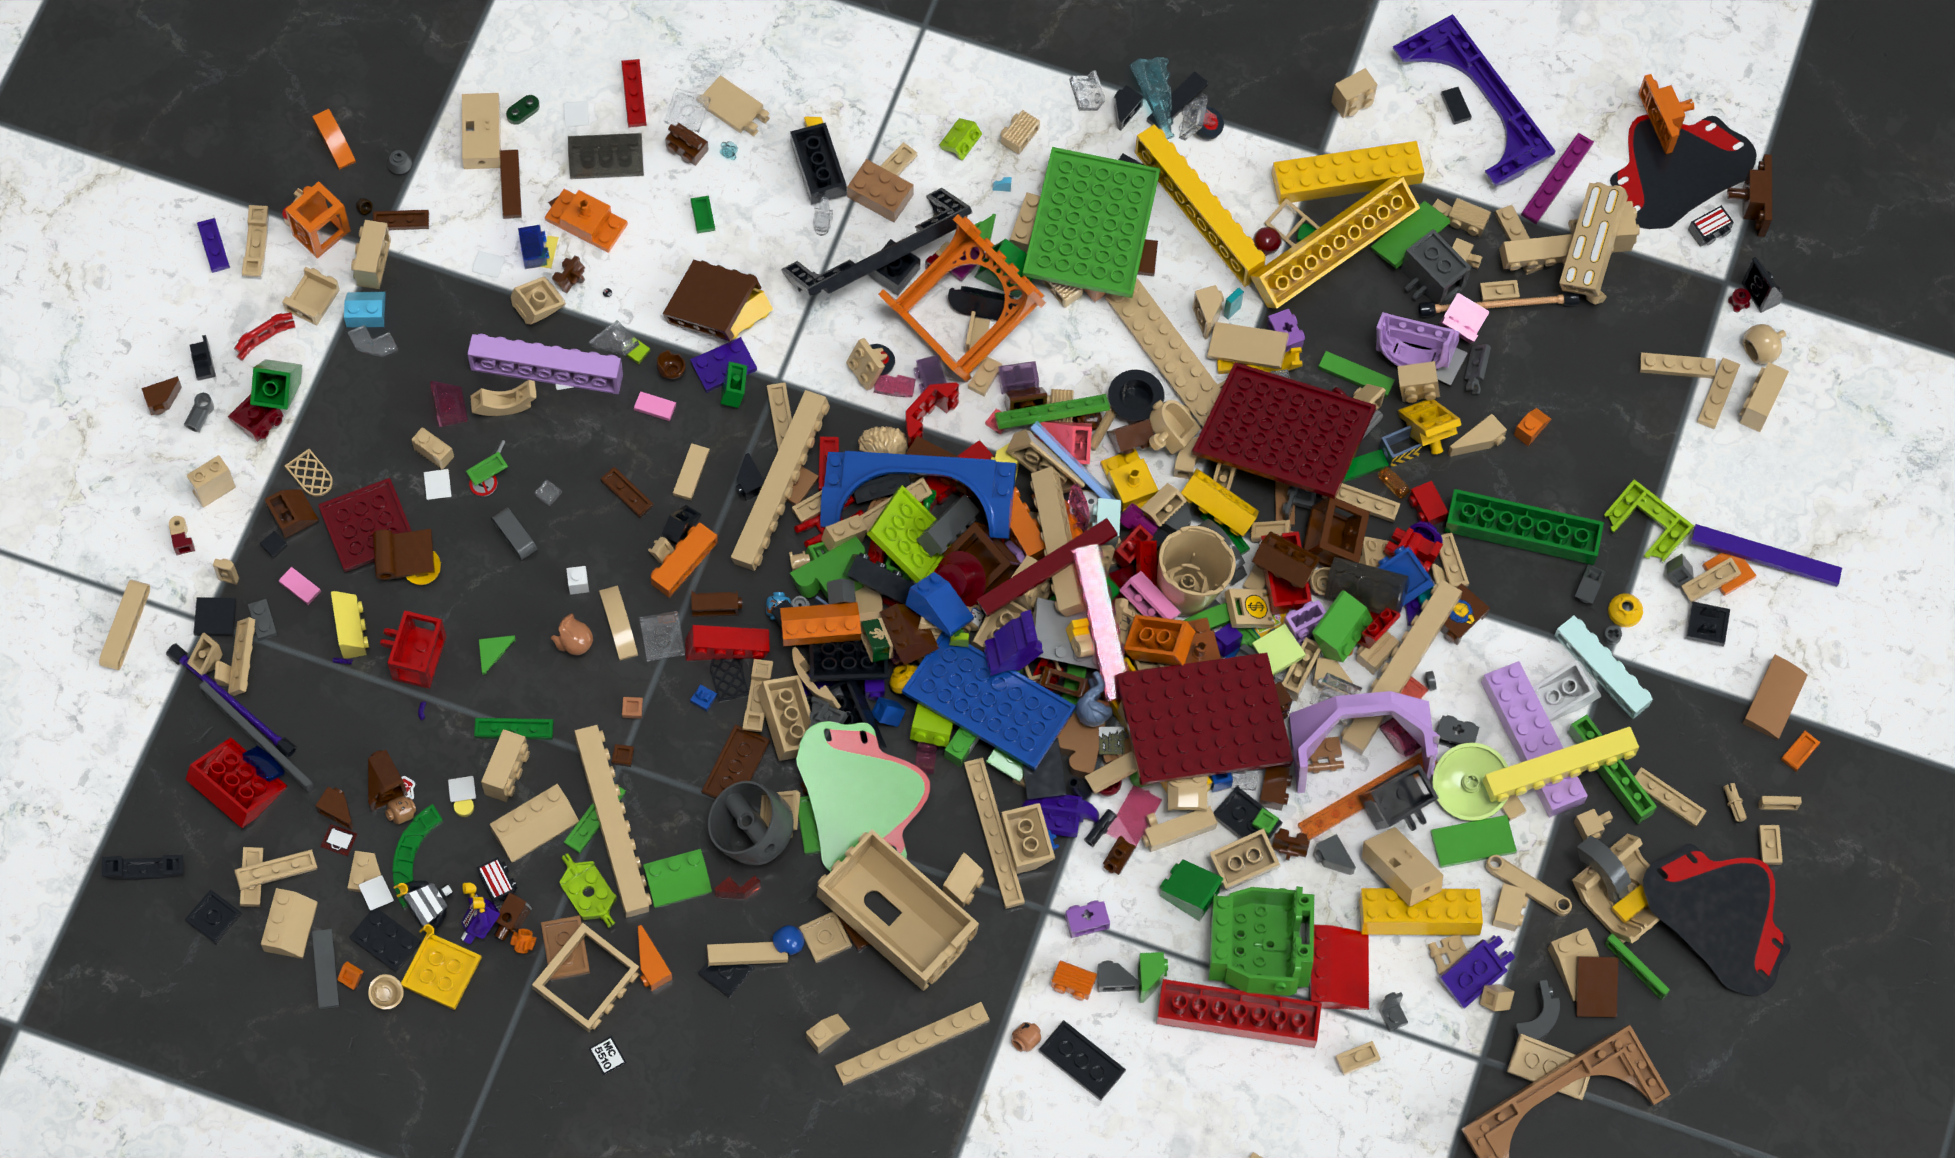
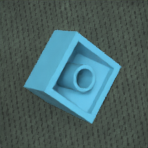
[344,292,385,327]

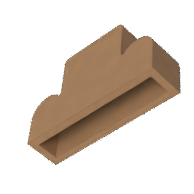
[1057,700,1110,779]

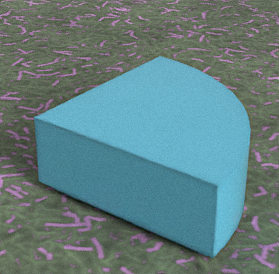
[992,177,1012,192]

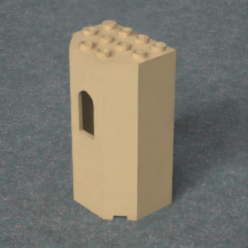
[817,829,979,991]

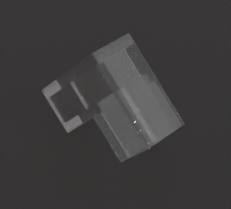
[1231,770,1258,791]

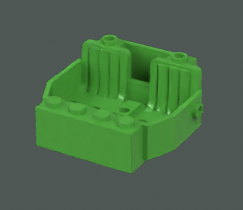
[1209,886,1315,996]

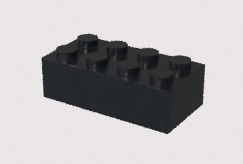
[790,122,847,205]

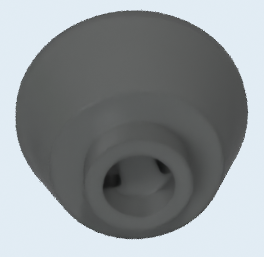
[387,150,412,174]

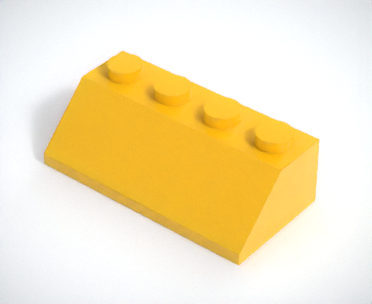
[1181,468,1259,537]

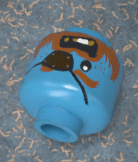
[766,592,791,621]

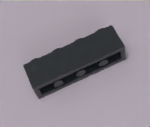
[843,552,916,604]

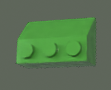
[1312,590,1373,662]
[643,849,712,908]

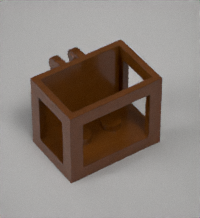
[1303,497,1370,570]
[943,522,1021,595]

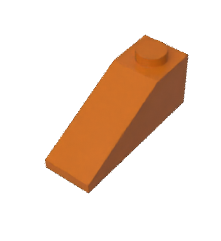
[638,925,673,991]

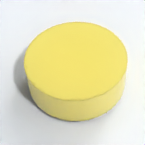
[454,799,474,817]

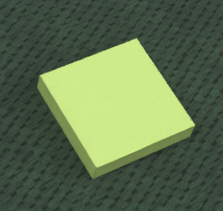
[1252,624,1306,676]

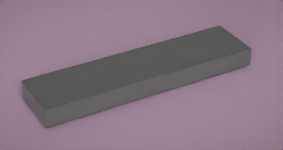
[312,929,340,1009]

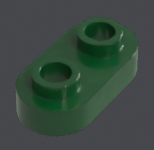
[506,95,540,125]

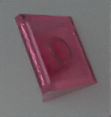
[430,381,468,427]

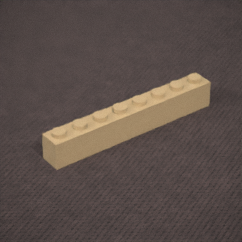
[1030,466,1087,617]

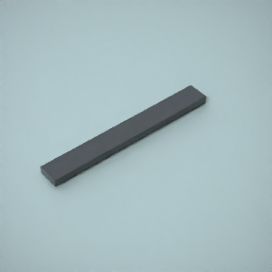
[199,681,315,793]

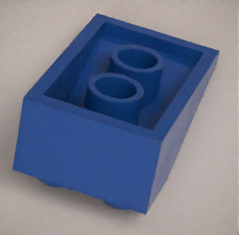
[905,572,974,636]

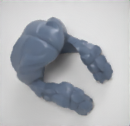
[1075,671,1113,727]

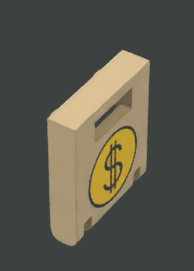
[1224,588,1275,629]

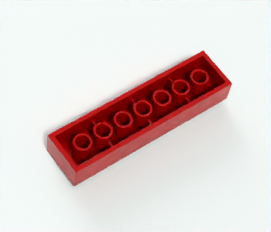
[1156,979,1322,1048]

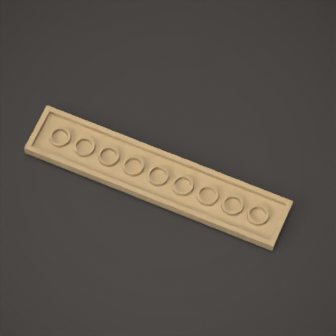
[1105,278,1221,429]

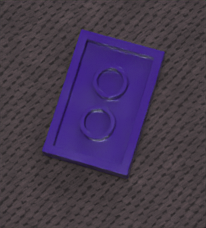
[690,337,757,393]

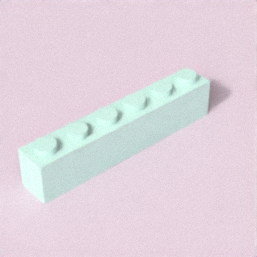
[1554,616,1653,719]

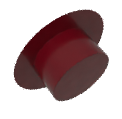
[936,551,986,607]

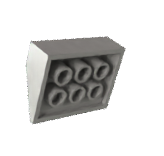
[1033,597,1110,671]

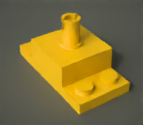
[1398,399,1461,454]
[1100,448,1159,516]

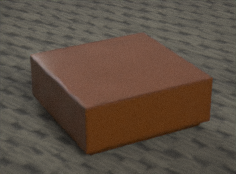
[611,744,634,767]

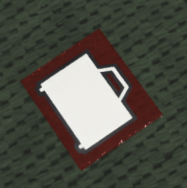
[320,824,357,857]

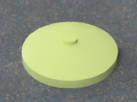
[1433,743,1508,821]

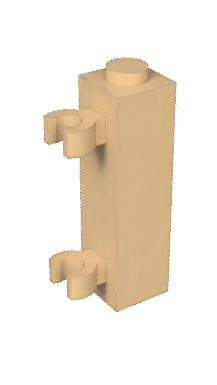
[1142,806,1218,852]

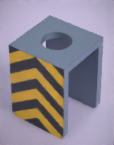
[1379,426,1422,468]

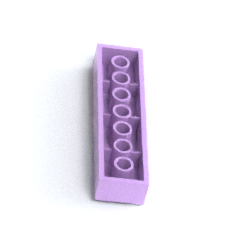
[467,334,623,394]
[1481,661,1588,818]

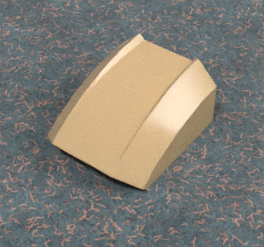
[511,277,566,324]

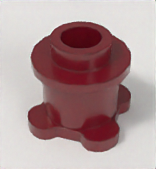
[1728,288,1751,313]

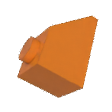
[1514,408,1551,446]

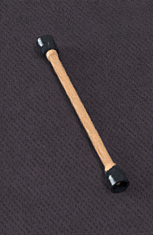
[1419,292,1579,318]

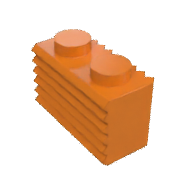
[1051,960,1097,1001]

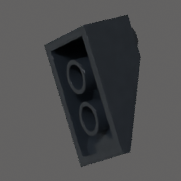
[1741,257,1783,313]

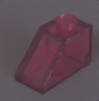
[1379,717,1421,757]

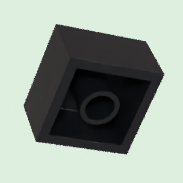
[868,239,921,295]

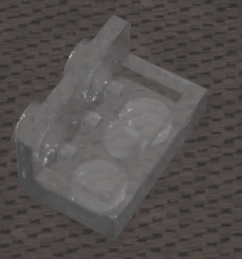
[1069,71,1105,111]

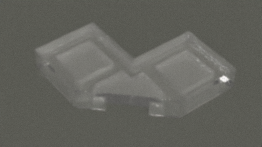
[348,325,398,357]

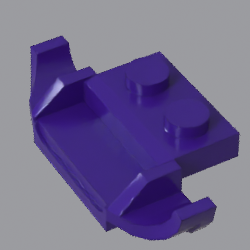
[1022,795,1100,838]

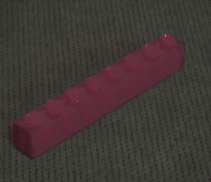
[1072,543,1129,702]

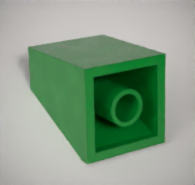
[974,238,1034,297]
[250,359,302,410]
[1159,859,1224,922]

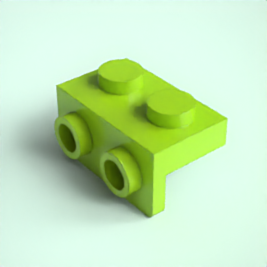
[939,118,982,160]

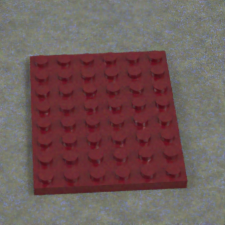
[1192,362,1376,499]
[1116,653,1294,785]

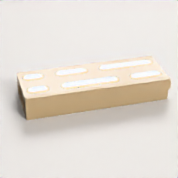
[1559,182,1628,297]

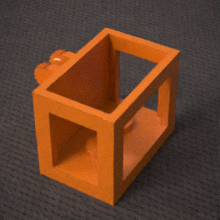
[285,181,351,259]

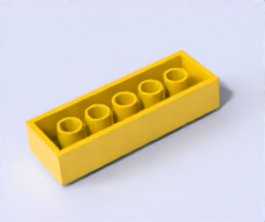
[1359,888,1483,935]

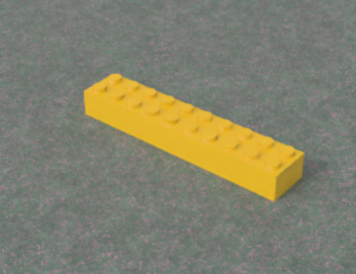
[1135,124,1266,287]
[1250,176,1420,308]

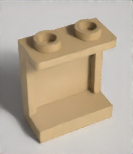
[282,267,340,326]
[187,455,236,508]

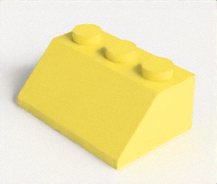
[331,591,369,659]

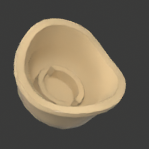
[368,974,403,1009]

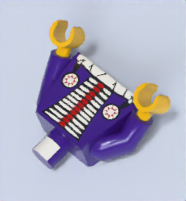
[461,883,500,944]

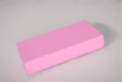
[634,391,676,421]
[279,567,321,605]

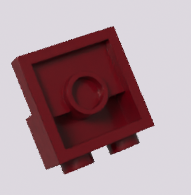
[228,394,284,442]

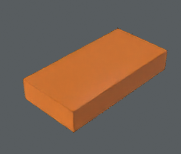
[1781,731,1820,772]

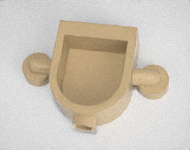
[1149,400,1201,454]

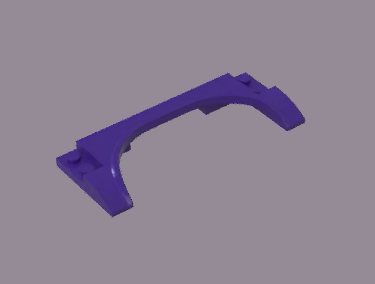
[1393,14,1556,186]

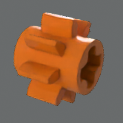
[510,929,536,953]

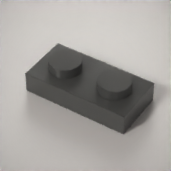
[248,599,277,641]

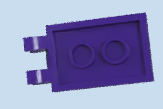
[1438,935,1515,1009]

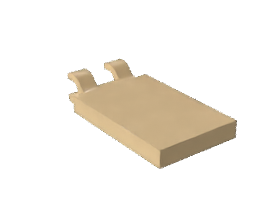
[697,75,770,136]

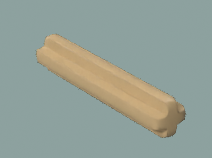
[1091,405,1117,451]

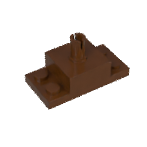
[1727,154,1772,237]

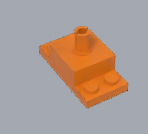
[1638,74,1695,154]
[545,189,628,253]

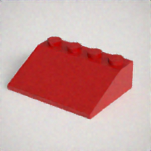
[185,737,287,828]
[1309,925,1369,1010]

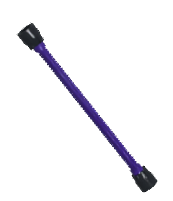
[166,643,297,759]

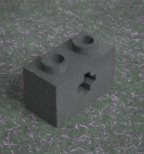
[1437,715,1480,748]

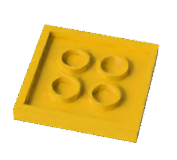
[401,934,482,1010]

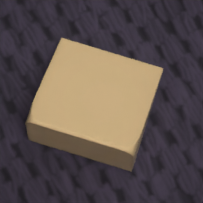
[214,661,231,686]

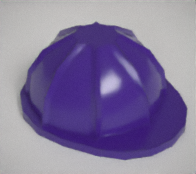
[1410,521,1443,544]

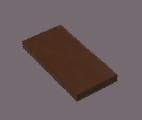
[701,724,771,799]

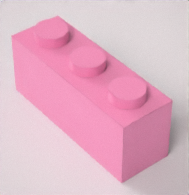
[1119,571,1181,620]

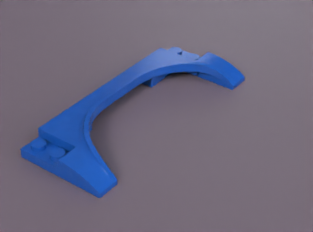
[820,451,1017,539]

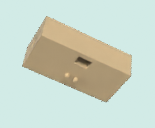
[462,93,501,169]
[1362,827,1443,907]

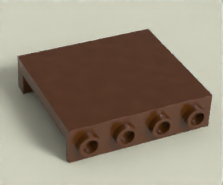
[662,259,762,342]

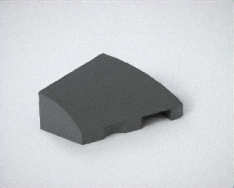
[809,696,848,742]

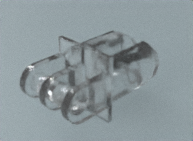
[813,197,833,236]

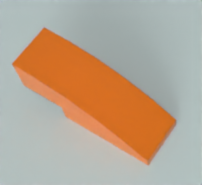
[312,109,356,170]

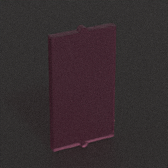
[1107,785,1162,847]

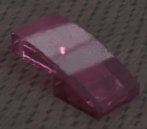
[873,375,916,397]
[915,742,938,774]

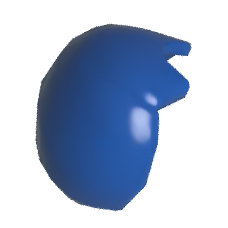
[773,925,805,956]

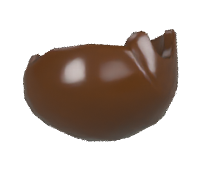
[657,350,686,379]

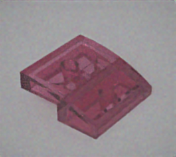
[1068,483,1089,532]

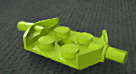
[559,853,617,928]

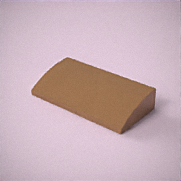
[1742,654,1808,740]

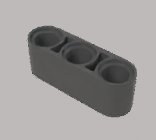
[491,507,538,560]

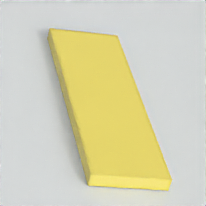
[540,236,559,269]

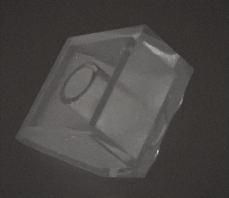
[639,611,685,661]

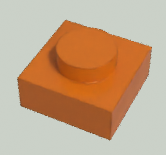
[337,961,364,990]

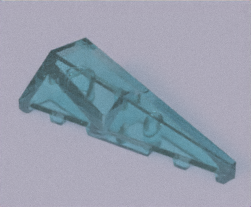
[1130,57,1174,140]

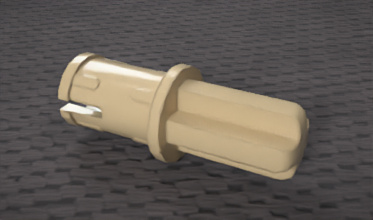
[1723,783,1747,822]

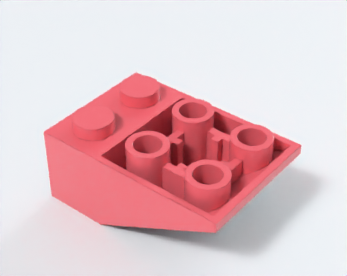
[1034,421,1092,464]

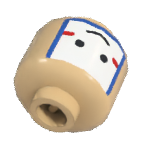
[962,604,984,633]

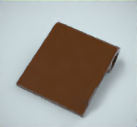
[373,529,435,580]

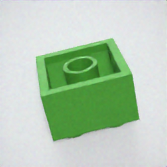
[1137,952,1168,1003]

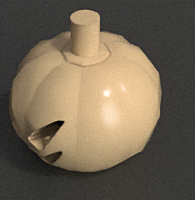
[1743,324,1786,365]

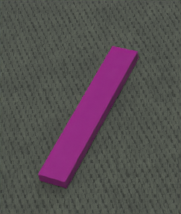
[1521,133,1594,225]

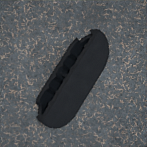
[948,286,1018,321]

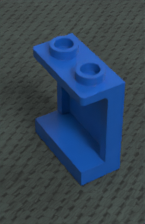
[1376,545,1435,607]

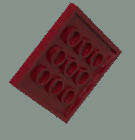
[318,478,412,572]

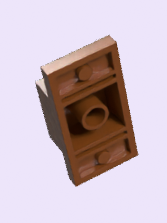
[1185,618,1221,664]

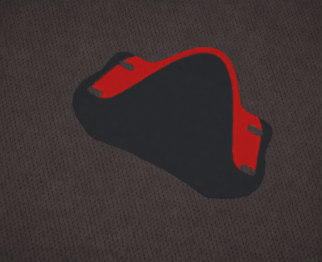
[1610,115,1757,229]
[1643,844,1791,996]

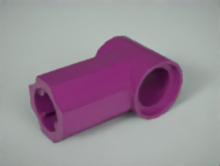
[1120,503,1158,536]

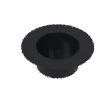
[1108,369,1165,421]

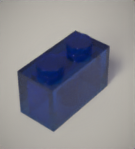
[518,225,550,269]

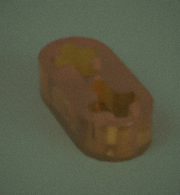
[1378,467,1410,499]

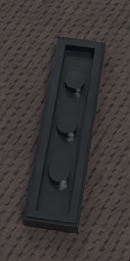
[1147,71,1208,130]

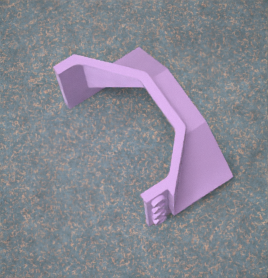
[1289,691,1440,793]

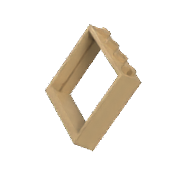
[532,923,640,1033]

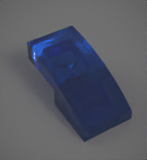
[243,746,284,782]

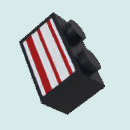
[1688,205,1734,247]
[477,857,518,906]

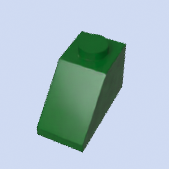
[720,362,747,408]

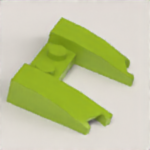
[1604,479,1694,562]

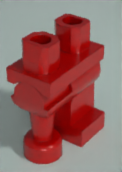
[1383,527,1443,572]

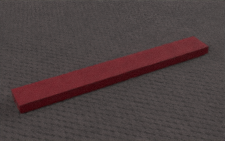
[977,518,1118,617]

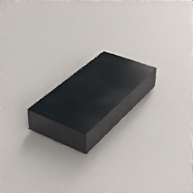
[1441,87,1472,125]

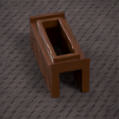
[691,590,742,617]
[1036,666,1089,698]

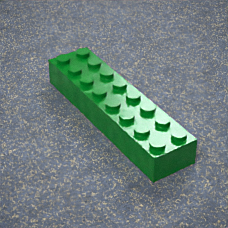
[1444,489,1604,565]

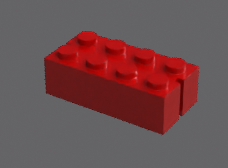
[1259,531,1312,615]

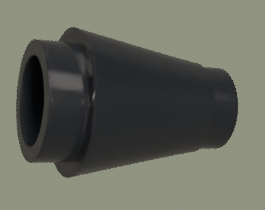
[1068,777,1093,799]

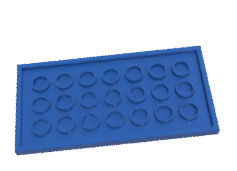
[902,631,1076,771]

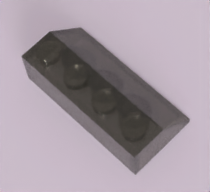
[568,133,644,179]
[1324,557,1410,614]

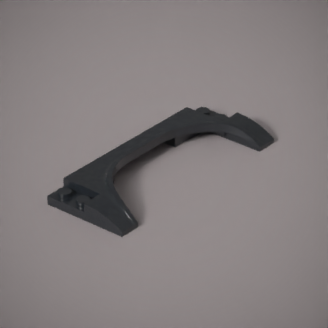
[781,188,973,296]

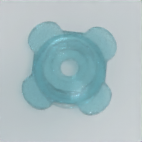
[720,141,738,160]

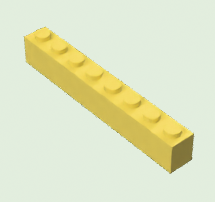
[1483,727,1639,802]

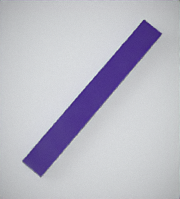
[1690,524,1842,587]

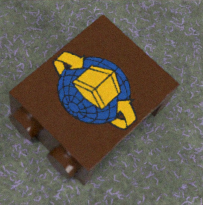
[1440,583,1490,645]

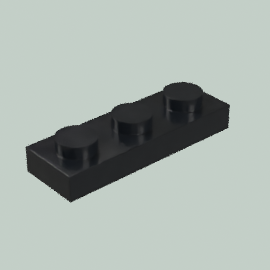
[854,474,911,504]

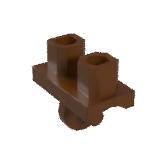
[552,255,585,293]
[1272,828,1310,861]
[1103,836,1136,875]

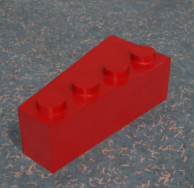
[685,625,770,661]

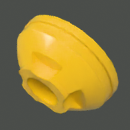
[1608,593,1643,628]
[889,664,918,694]

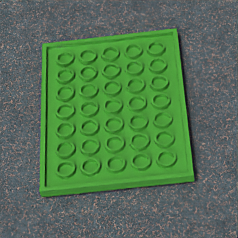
[1022,147,1160,298]

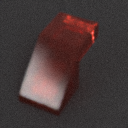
[714,876,761,900]

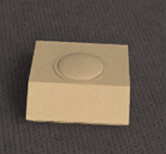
[1572,833,1660,943]

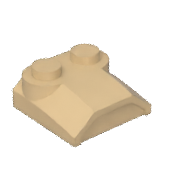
[1167,776,1208,811]

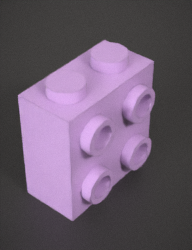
[1284,600,1326,645]

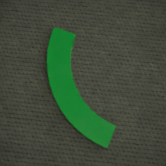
[392,804,443,909]

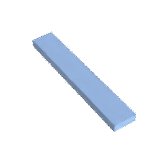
[1031,421,1117,500]

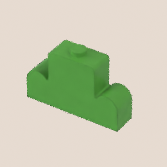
[790,536,867,599]

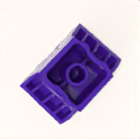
[984,609,1043,676]

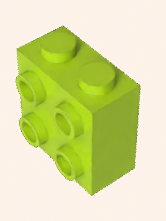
[910,703,954,747]

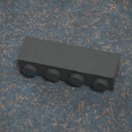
[916,494,980,557]

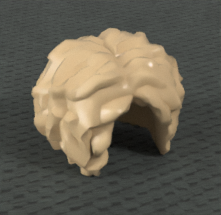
[858,426,908,454]

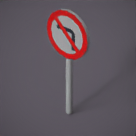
[469,440,505,497]

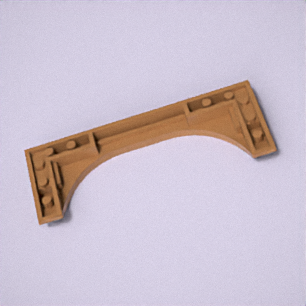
[1461,1025,1671,1158]

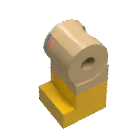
[1066,618,1095,658]

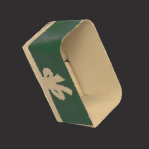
[860,618,893,662]

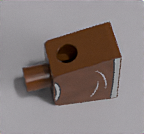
[494,892,533,941]

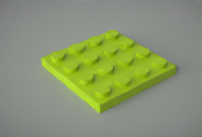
[867,485,952,583]

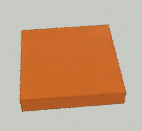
[1702,553,1757,596]

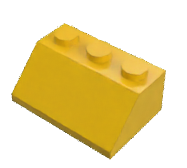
[731,288,773,339]

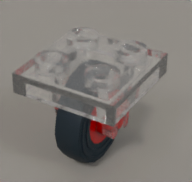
[1179,93,1224,141]

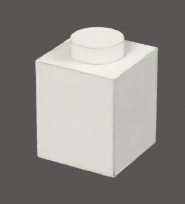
[566,566,589,595]

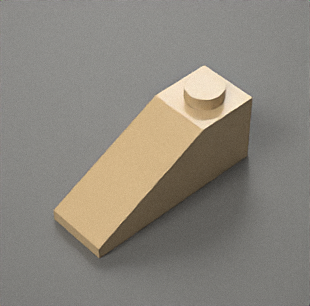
[1448,414,1507,456]

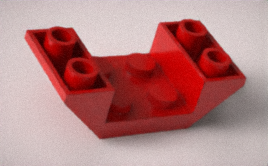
[905,382,960,449]
[1347,591,1401,649]

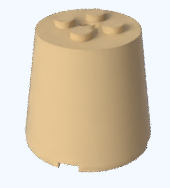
[1156,526,1236,617]

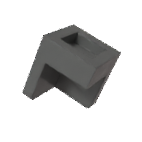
[1666,554,1694,588]
[827,578,856,604]

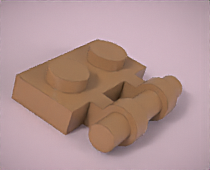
[1307,736,1344,774]

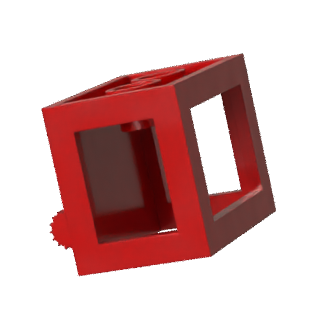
[380,610,447,689]

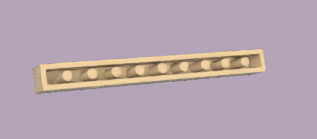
[731,390,830,571]
[1341,580,1462,755]
[575,725,652,918]

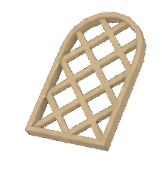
[285,449,333,497]

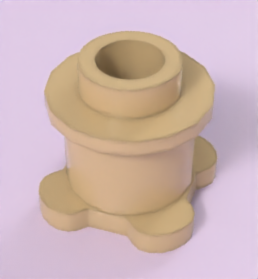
[789,551,810,571]

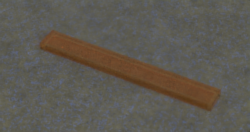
[1297,752,1438,841]

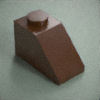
[141,376,182,415]
[315,787,353,830]

